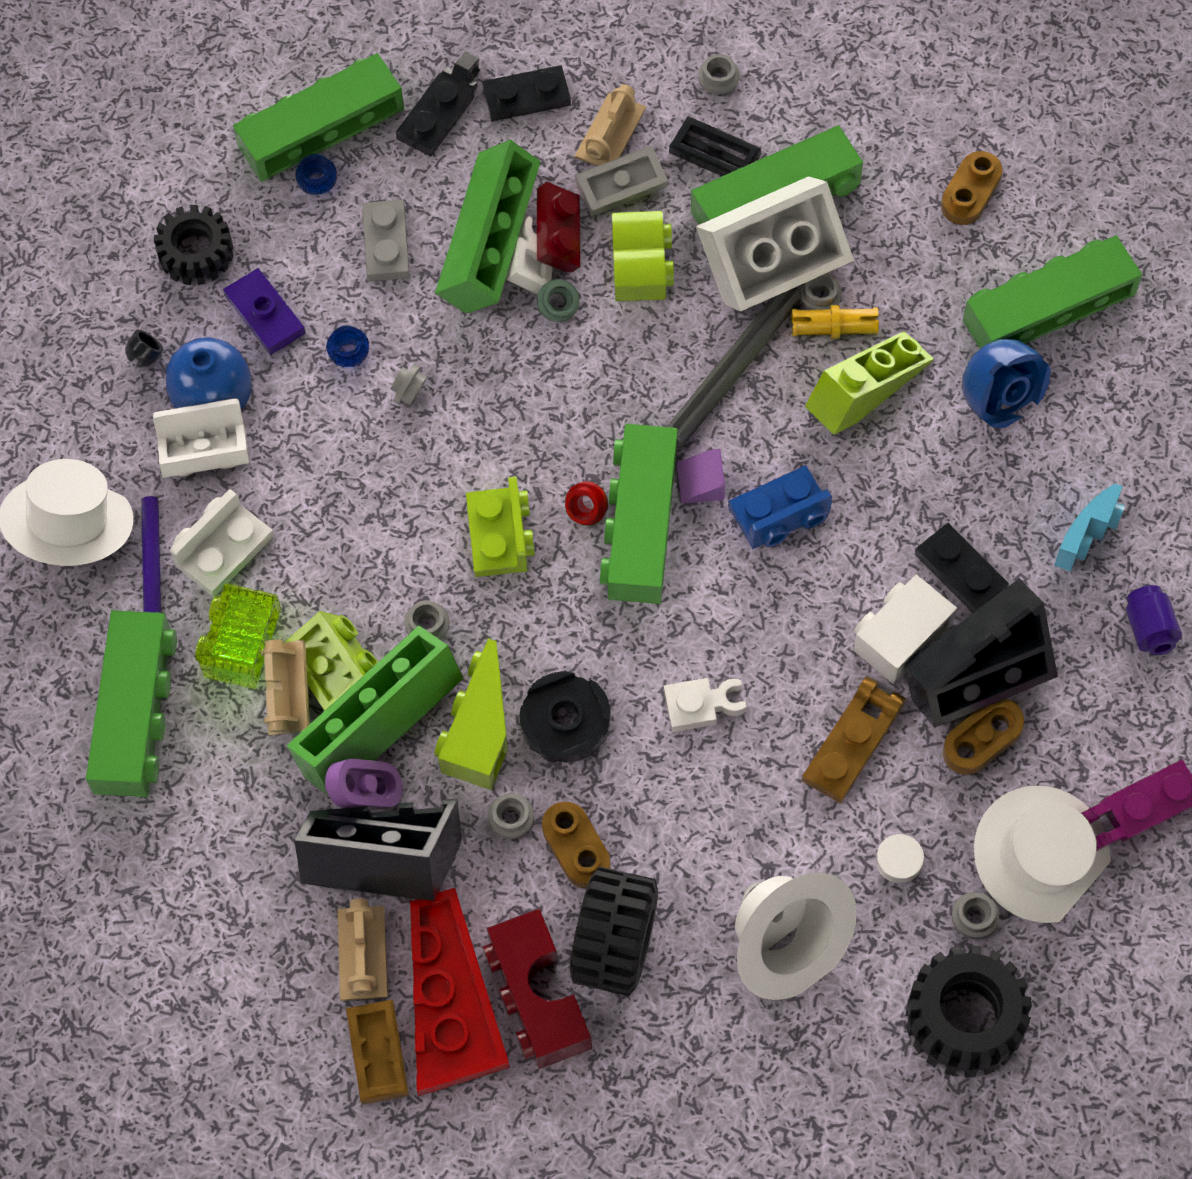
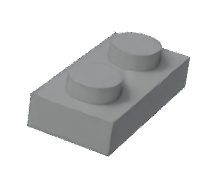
[575,145,669,217]
[362,199,410,282]

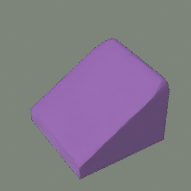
[676,449,725,504]

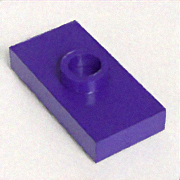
[223,268,306,356]

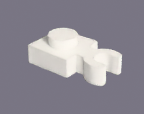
[507,216,552,294]
[663,678,747,732]

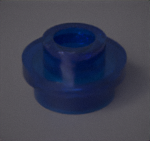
[295,154,337,195]
[326,325,370,367]

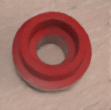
[565,481,608,525]

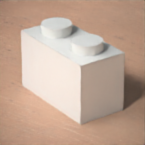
[853,574,957,684]

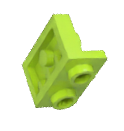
[465,476,535,577]
[283,611,378,711]

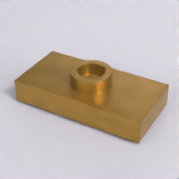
[346,999,409,1105]

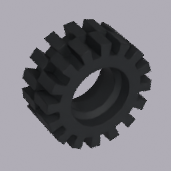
[154,205,234,285]

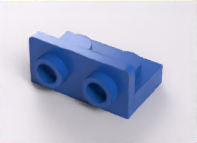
[728,465,832,549]

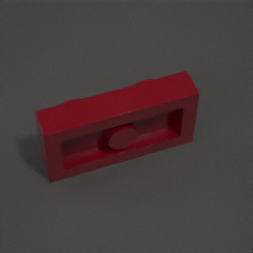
[537,181,581,272]

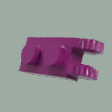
[1081,759,1192,852]

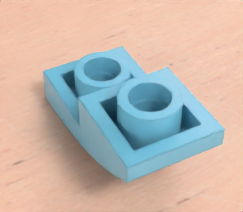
[1054,483,1125,572]

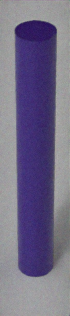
[141,496,161,613]

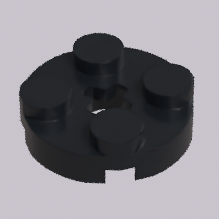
[519,671,611,763]

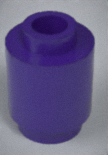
[1125,585,1182,655]

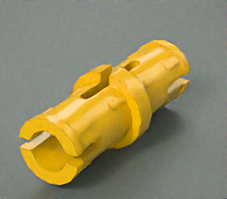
[791,305,879,339]

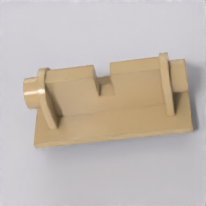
[575,84,646,166]
[261,640,310,735]
[338,899,388,1001]

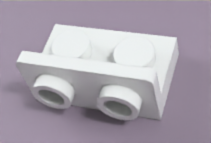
[170,489,274,597]

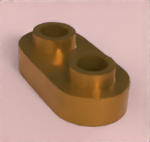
[941,151,1003,225]
[943,699,1024,775]
[542,801,611,889]

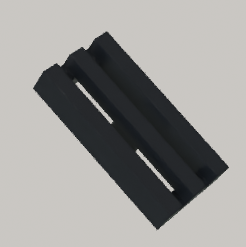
[669,116,761,176]

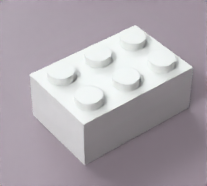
[696,176,854,312]

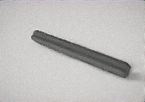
[666,287,802,448]

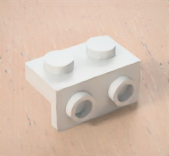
[153,399,249,478]

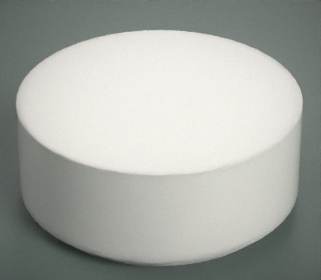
[876,834,924,883]

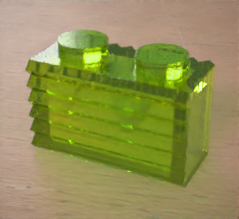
[195,583,281,689]

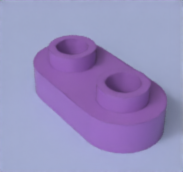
[325,759,402,810]

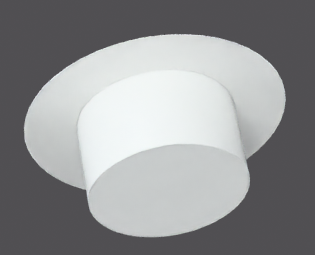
[0,459,133,566]
[974,786,1111,923]
[735,873,857,1000]

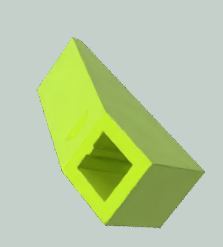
[804,331,934,435]
[434,638,508,790]

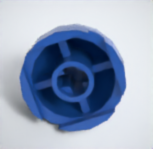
[166,337,252,409]
[962,339,1051,428]

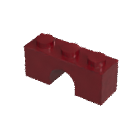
[482,908,592,1069]

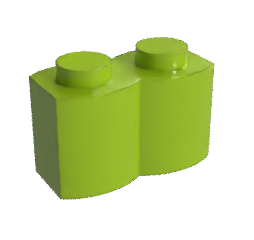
[612,211,674,301]

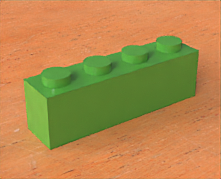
[233,53,405,182]
[690,125,863,225]
[435,139,541,313]
[963,235,1142,349]
[600,424,678,604]
[86,610,177,797]
[287,626,464,797]

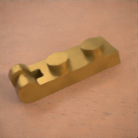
[801,676,907,804]

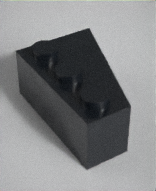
[904,578,1058,728]
[294,799,462,901]

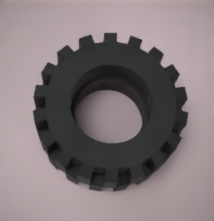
[570,866,658,996]
[905,945,1032,1078]

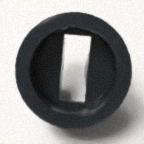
[125,330,164,368]

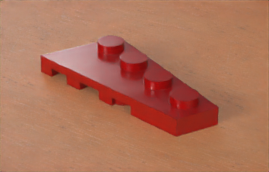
[410,888,510,1097]

